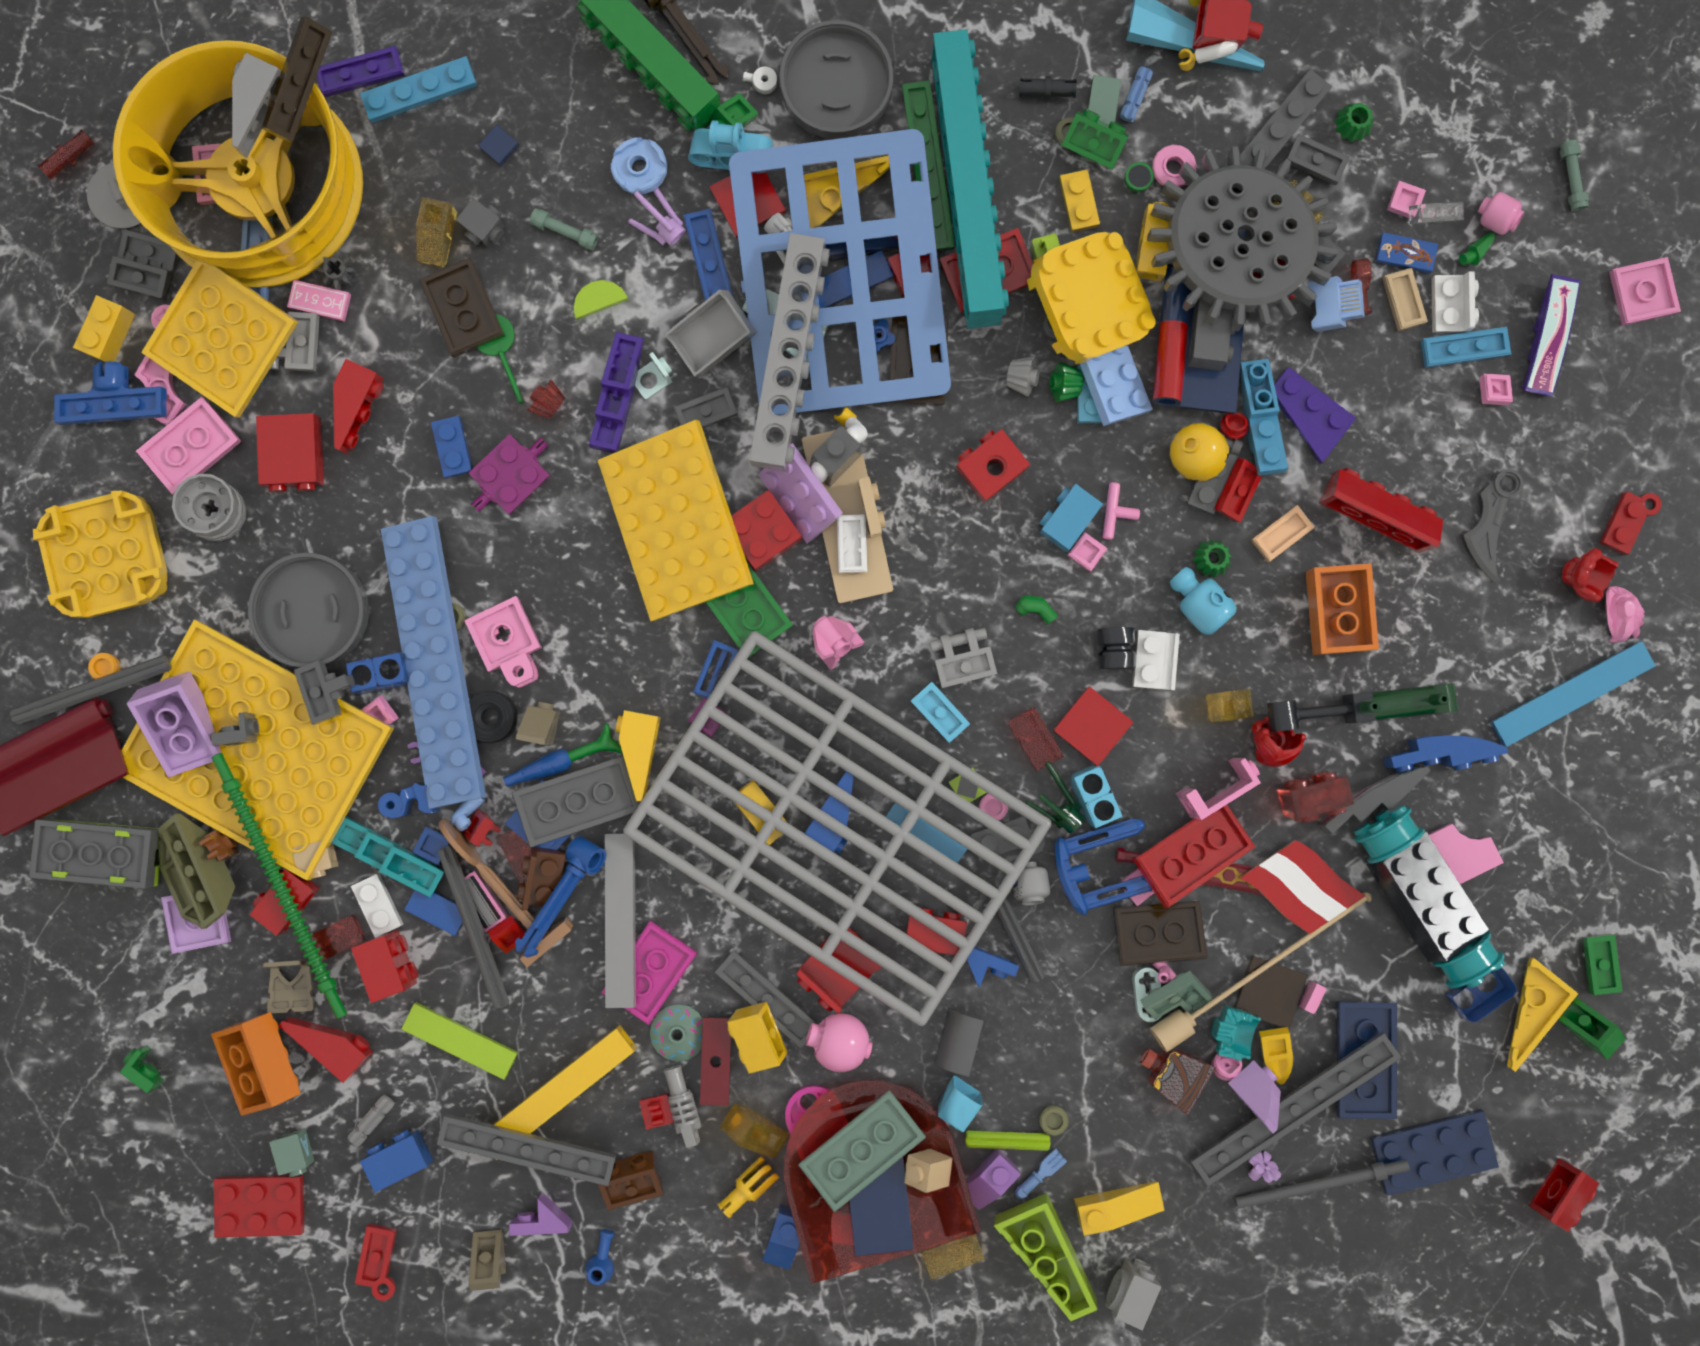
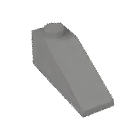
[232,53,281,158]

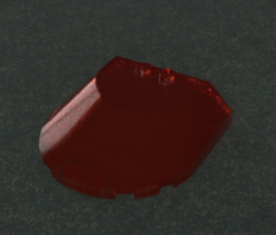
[784,1080,981,1284]

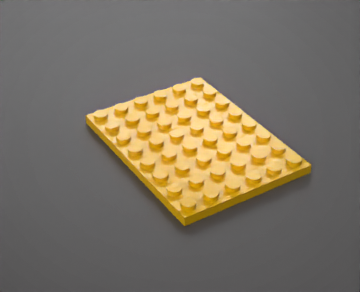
[122,619,394,881]

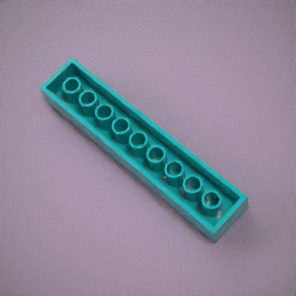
[931,29,1009,329]

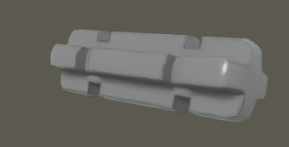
[347,1095,395,1147]

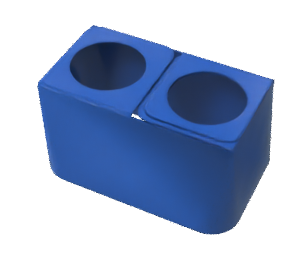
[346,652,408,695]
[1445,968,1517,1023]

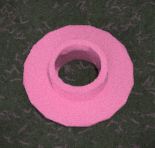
[1152,145,1197,188]

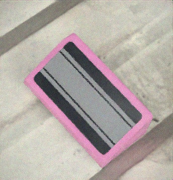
[465,869,510,933]

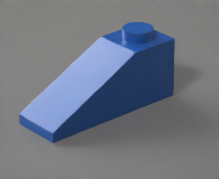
[804,771,854,855]

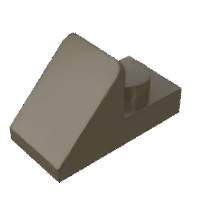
[468,1230,506,1291]

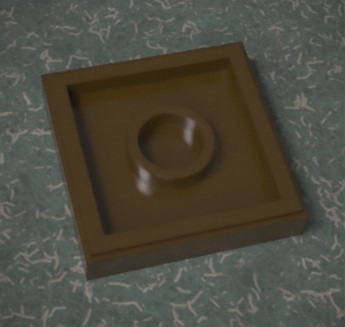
[1234,955,1308,1030]

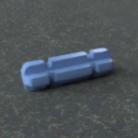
[1120,66,1153,123]

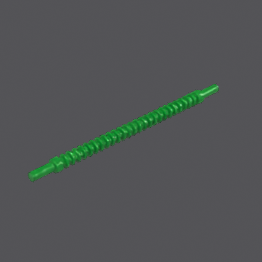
[211,753,347,1019]

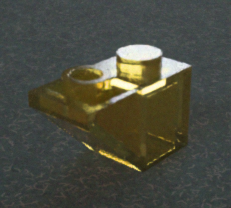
[416,197,457,267]

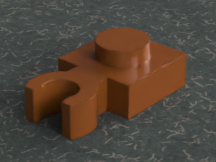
[199,830,240,861]

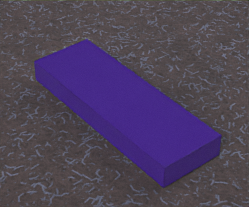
[316,46,405,97]

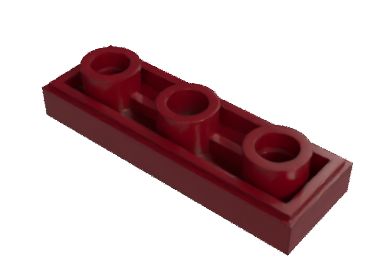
[700,1016,732,1106]

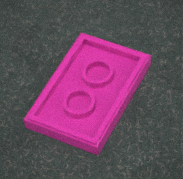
[601,921,698,1025]

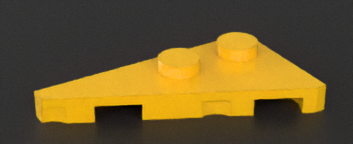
[804,155,890,228]
[1506,957,1578,1072]

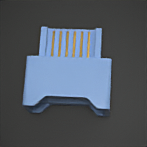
[1308,276,1365,332]

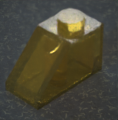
[720,1103,790,1159]

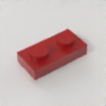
[1214,458,1262,523]

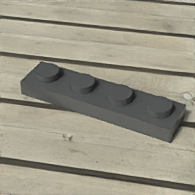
[715,950,818,1048]

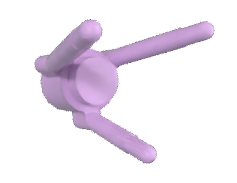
[628,188,686,246]

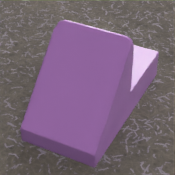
[509,1193,572,1236]

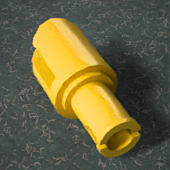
[718,1156,780,1218]

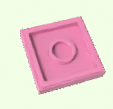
[1609,257,1681,326]

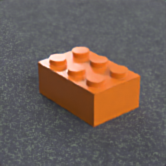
[1306,563,1379,655]
[211,1012,301,1116]

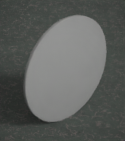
[87,163,141,229]

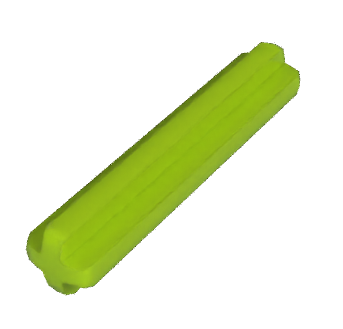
[965,1131,1050,1151]

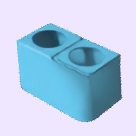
[1070,766,1123,828]
[937,1075,983,1132]

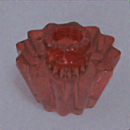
[527,379,565,419]

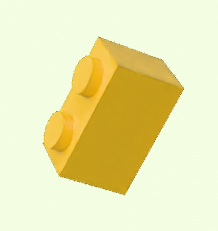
[73,295,136,362]
[727,1001,788,1074]

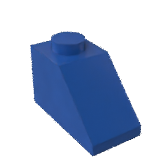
[762,1204,807,1270]

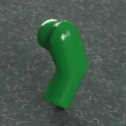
[1016,595,1058,625]

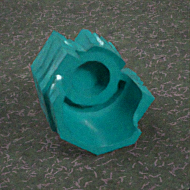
[1210,1005,1261,1061]

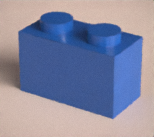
[360,1129,433,1193]

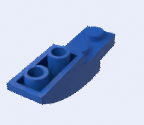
[1383,735,1508,772]

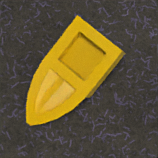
[1259,1027,1293,1085]

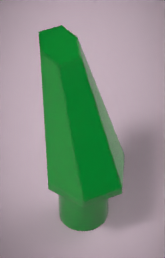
[1459,232,1495,266]

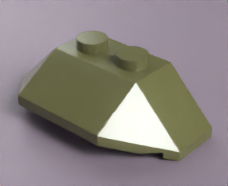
[158,814,235,929]

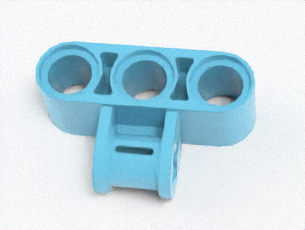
[688,120,773,173]

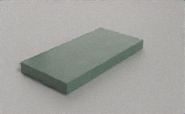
[798,1090,926,1212]

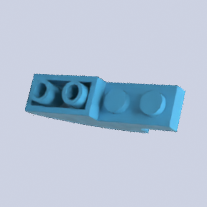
[1240,359,1288,476]

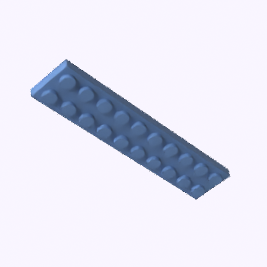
[381,516,486,809]

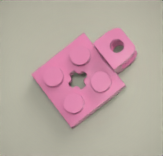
[464,596,542,688]

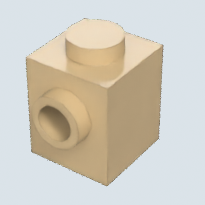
[292,840,338,879]
[904,1149,953,1193]

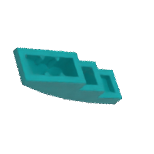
[332,816,445,898]

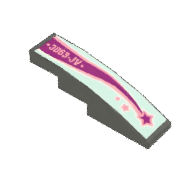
[1318,766,1431,834]

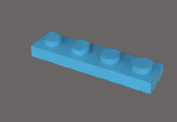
[360,56,478,123]

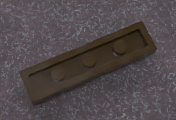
[261,16,332,142]

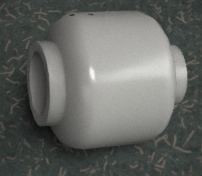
[1012,862,1050,906]

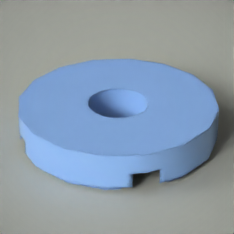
[611,138,668,195]

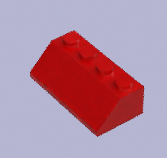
[1318,468,1444,553]

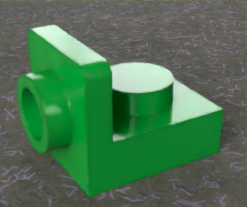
[709,93,758,128]
[120,1045,165,1093]

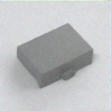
[664,289,757,377]

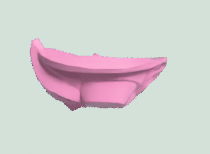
[1605,586,1645,643]

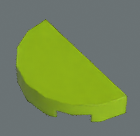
[573,280,629,320]

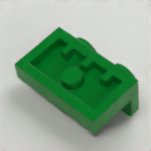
[1061,109,1129,170]

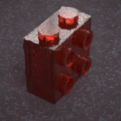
[1277,771,1354,823]

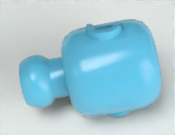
[1170,567,1237,635]

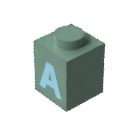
[269,1128,315,1177]

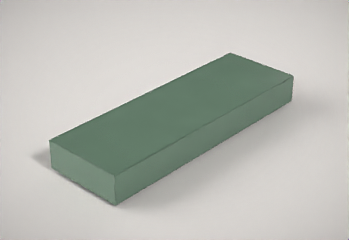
[1080,75,1121,163]

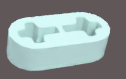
[1132,966,1161,1022]

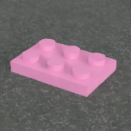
[136,397,242,495]

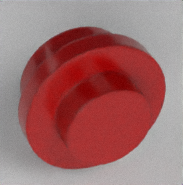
[1220,412,1249,440]

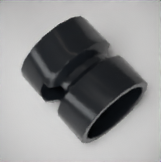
[1097,627,1136,669]

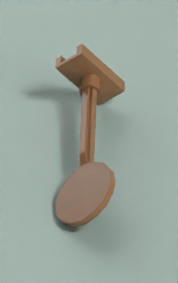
[438,818,574,967]

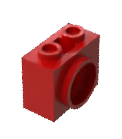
[955,429,1031,504]

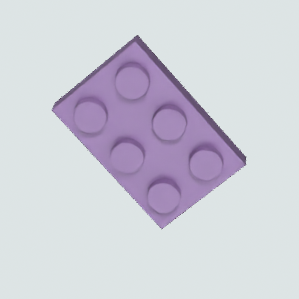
[758,443,843,543]

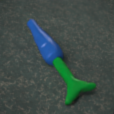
[503,723,623,787]

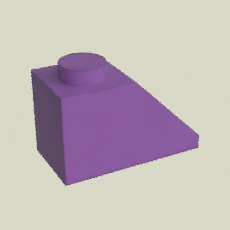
[958,1149,1021,1210]

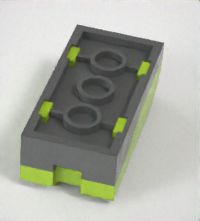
[29,819,160,889]

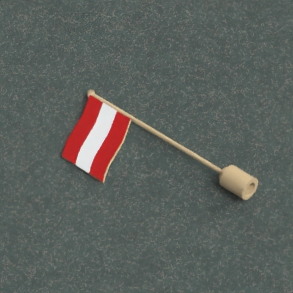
[1150,840,1372,1053]

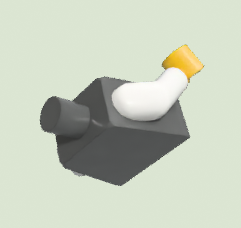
[809,407,868,487]

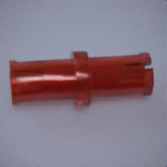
[37,129,95,180]

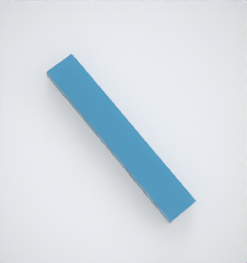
[1490,641,1656,747]

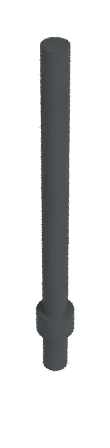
[1235,1159,1410,1209]

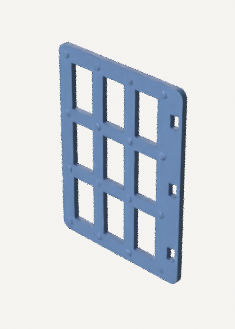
[729,129,951,415]

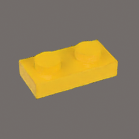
[1059,169,1100,233]

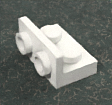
[1431,271,1479,334]

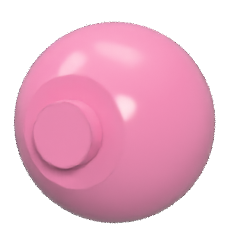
[806,1013,872,1072]

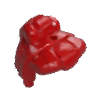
[1562,548,1618,603]
[1252,717,1306,767]

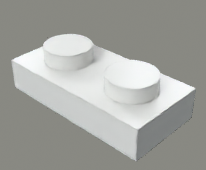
[351,873,404,938]

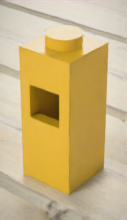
[1135,202,1172,282]

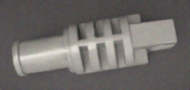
[663,1065,702,1148]

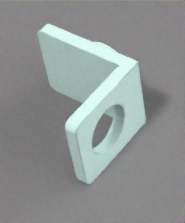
[635,352,672,400]

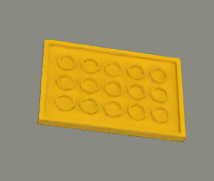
[598,420,754,621]

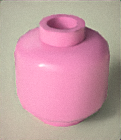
[1478,192,1525,235]

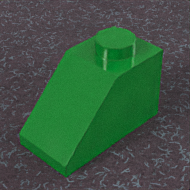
[1558,997,1626,1060]

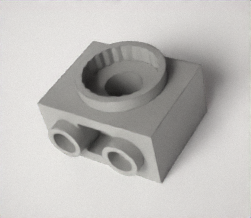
[1105,1258,1161,1331]

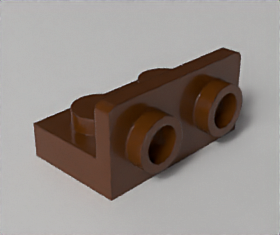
[517,847,566,910]
[598,1151,663,1211]

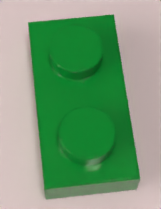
[1582,934,1623,995]

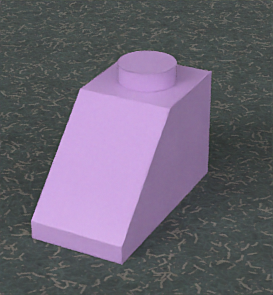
[1228,1060,1281,1133]

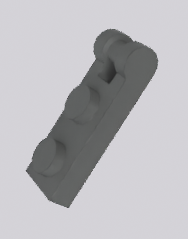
[1186,432,1243,515]

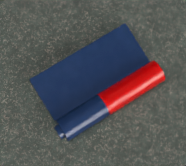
[1153,264,1244,414]

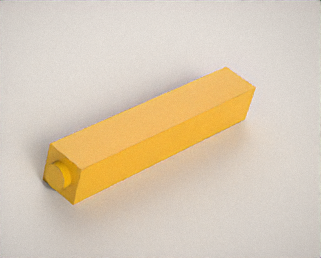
[493,1025,637,1160]

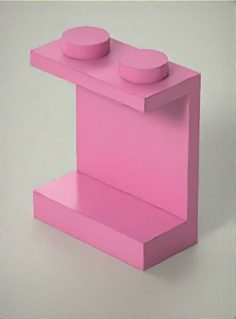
[1176,758,1261,820]

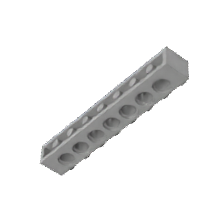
[749,233,830,472]

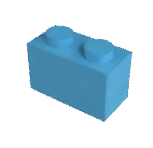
[1039,484,1103,552]

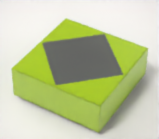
[948,767,987,802]

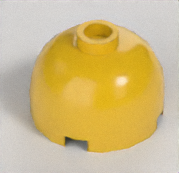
[1169,423,1229,482]

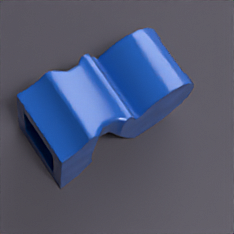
[378,782,439,818]

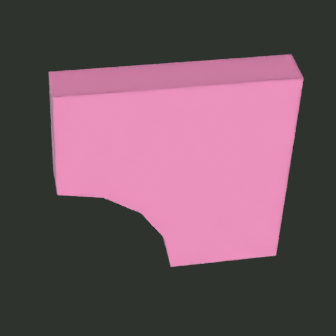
[1428,823,1504,884]

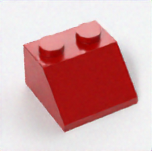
[1529,1158,1600,1232]

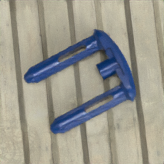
[1054,818,1152,916]

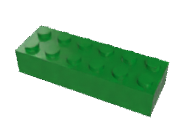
[576,0,721,132]

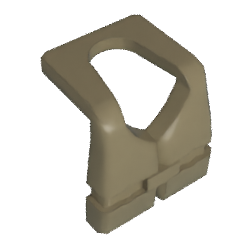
[262,961,315,1014]

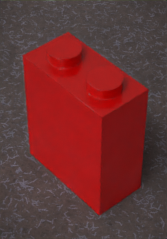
[256,413,324,493]

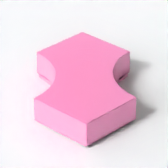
[134,355,187,426]

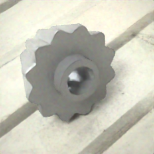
[1007,357,1040,397]

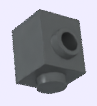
[456,198,505,248]

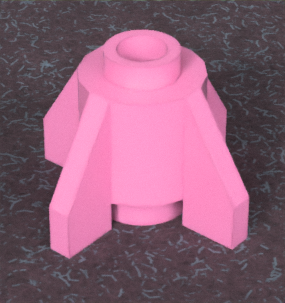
[812,616,864,670]

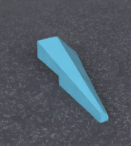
[1126,0,1265,72]

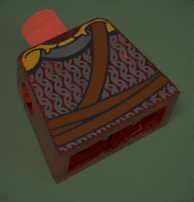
[1140,1048,1216,1115]

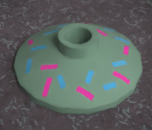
[650,1004,703,1062]

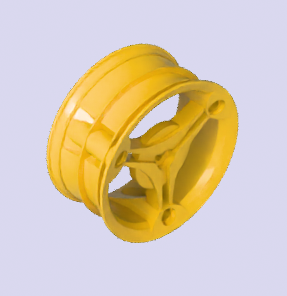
[113,40,363,288]

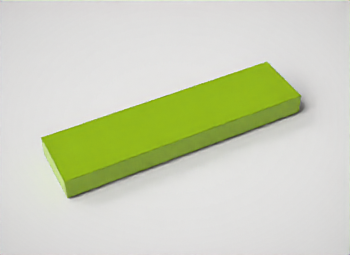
[401,1002,519,1080]

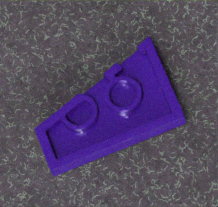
[1274,367,1356,464]

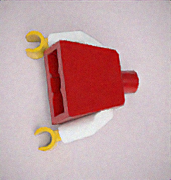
[1178,0,1263,71]

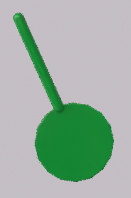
[478,314,523,403]

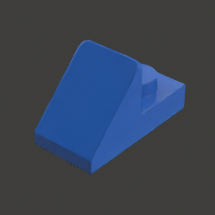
[967,947,1019,988]

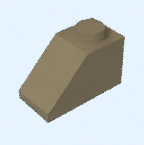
[516,701,560,745]

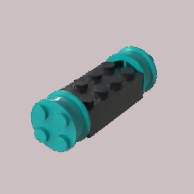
[1353,805,1505,988]

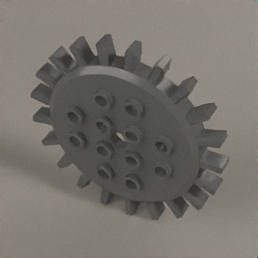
[1147,146,1338,331]

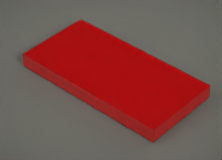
[1133,805,1255,909]

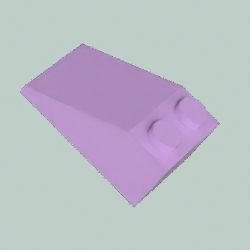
[127,671,221,778]

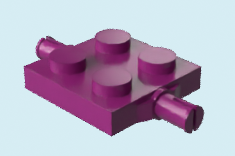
[469,434,550,515]

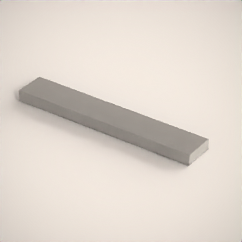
[605,834,636,1008]

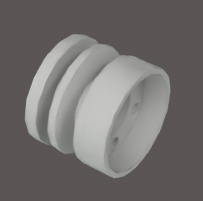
[172,474,247,541]

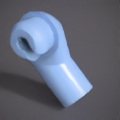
[451,798,485,831]

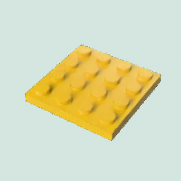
[141,260,298,418]

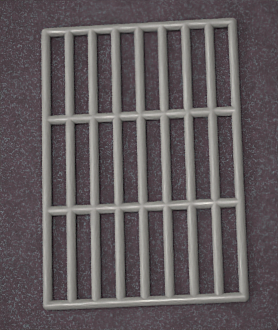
[623,631,1052,1026]

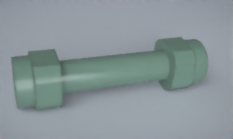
[1560,140,1589,211]
[529,208,599,251]

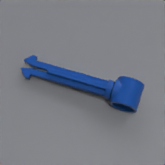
[515,836,606,958]

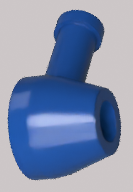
[585,1229,614,1285]

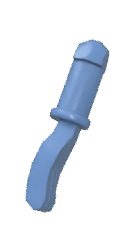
[1015,1148,1067,1199]

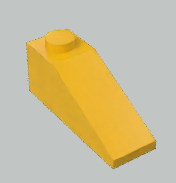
[616,710,661,802]
[1074,1181,1164,1236]

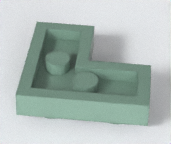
[1140,971,1214,1020]

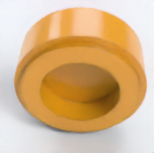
[88,653,121,679]

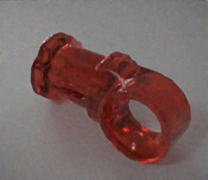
[1351,258,1372,315]

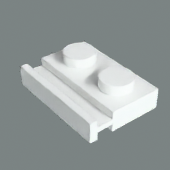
[1132,630,1180,691]

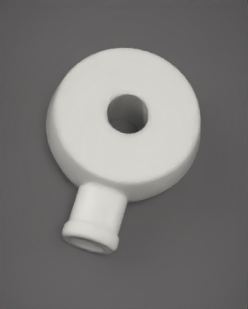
[743,66,778,94]

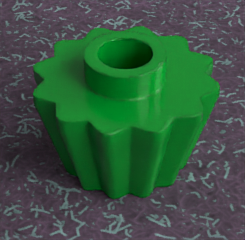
[1334,103,1374,142]
[1049,362,1083,402]
[1193,539,1233,578]

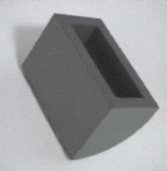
[934,1008,984,1077]

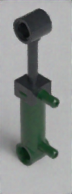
[1267,683,1458,732]

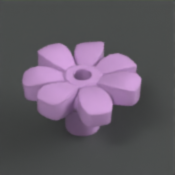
[1248,1151,1281,1183]

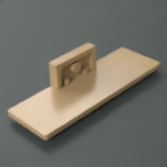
[802,430,893,603]

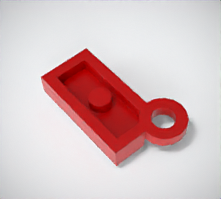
[1599,491,1662,555]
[355,1223,397,1301]

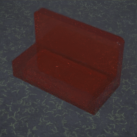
[1007,707,1064,771]

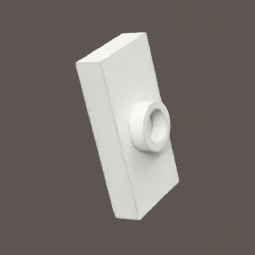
[837,514,867,573]

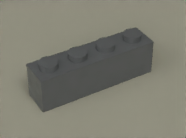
[1188,260,1235,371]

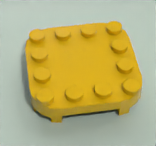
[1027,232,1156,364]
[33,491,167,618]

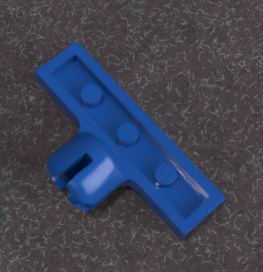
[54,361,167,425]

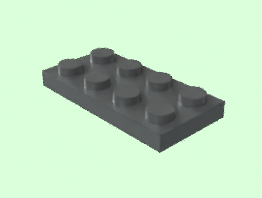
[512,756,639,848]

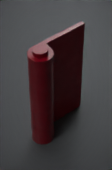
[0,697,129,837]

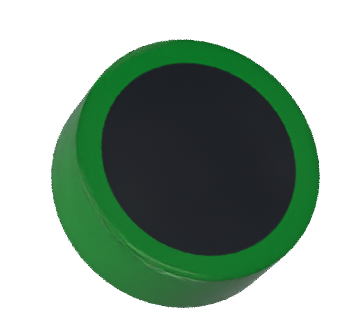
[1124,162,1154,193]

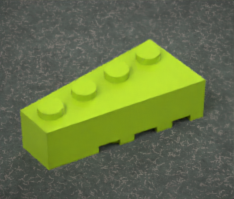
[994,1193,1098,1321]

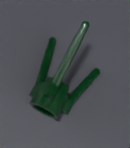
[1025,761,1085,833]

